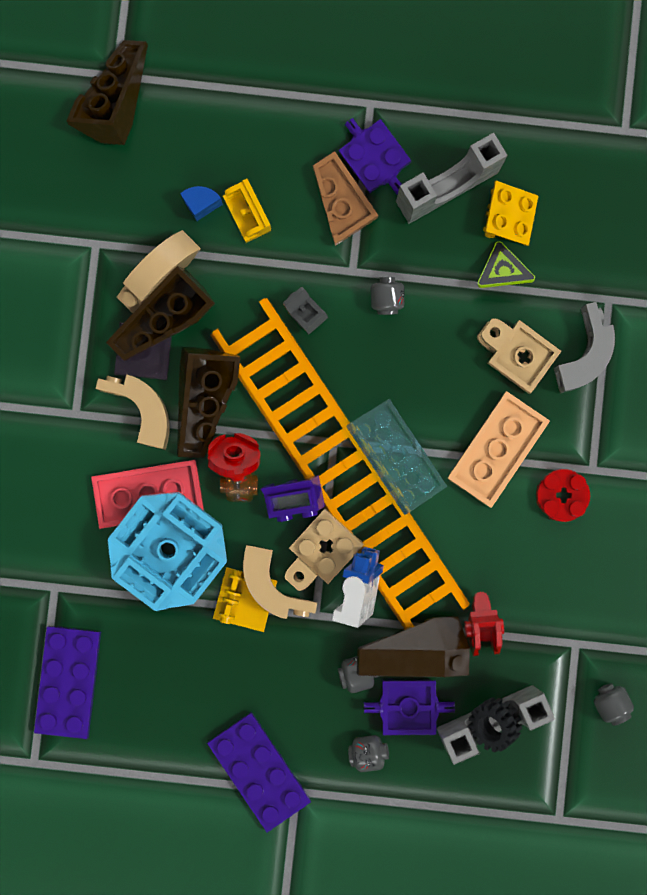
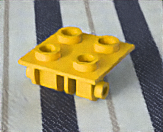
[483,181,538,246]
[213,567,277,632]

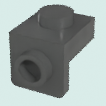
[283,287,328,334]

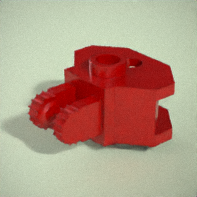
[464,591,504,656]

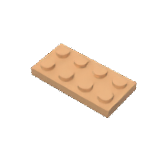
[447,391,550,508]

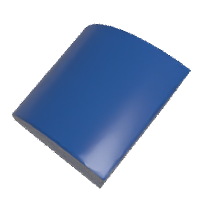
[180,186,223,221]

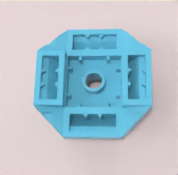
[108,492,227,611]

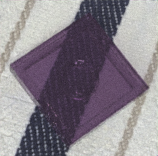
[114,323,172,380]

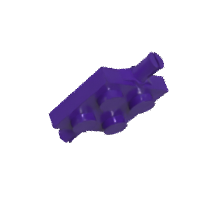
[339,118,411,195]
[364,680,455,735]

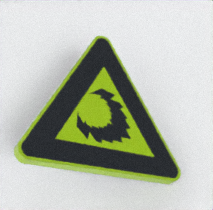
[477,241,535,288]

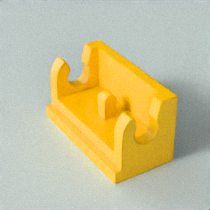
[223,179,271,243]

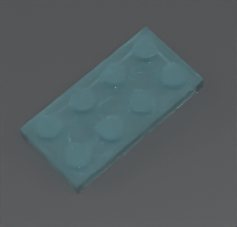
[346,399,447,515]

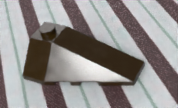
[66,40,148,145]
[106,266,215,361]
[177,347,240,458]
[357,616,470,677]

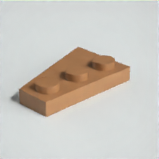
[313,151,378,246]

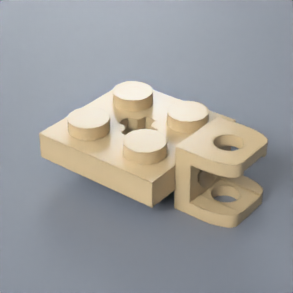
[477,319,561,394]
[285,508,364,591]

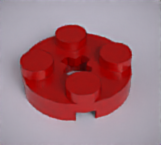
[208,433,260,481]
[536,469,590,522]

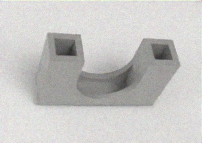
[396,133,508,224]
[436,685,555,764]

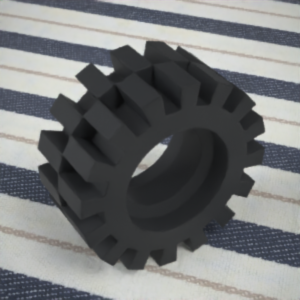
[468,698,522,752]

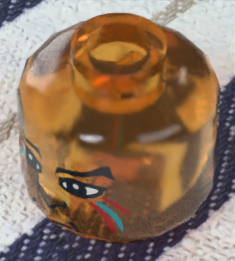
[220,473,258,502]

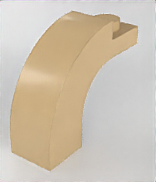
[117,230,201,313]
[96,374,170,450]
[243,545,317,619]

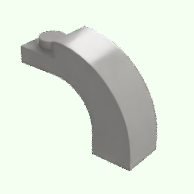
[554,302,615,393]

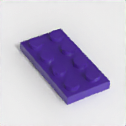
[34,626,101,739]
[207,712,311,832]

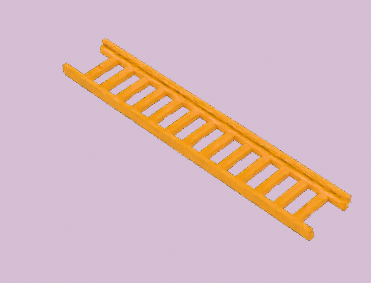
[210,298,470,629]

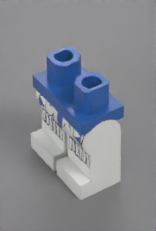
[332,547,384,628]

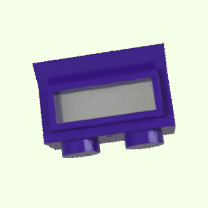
[260,475,325,522]

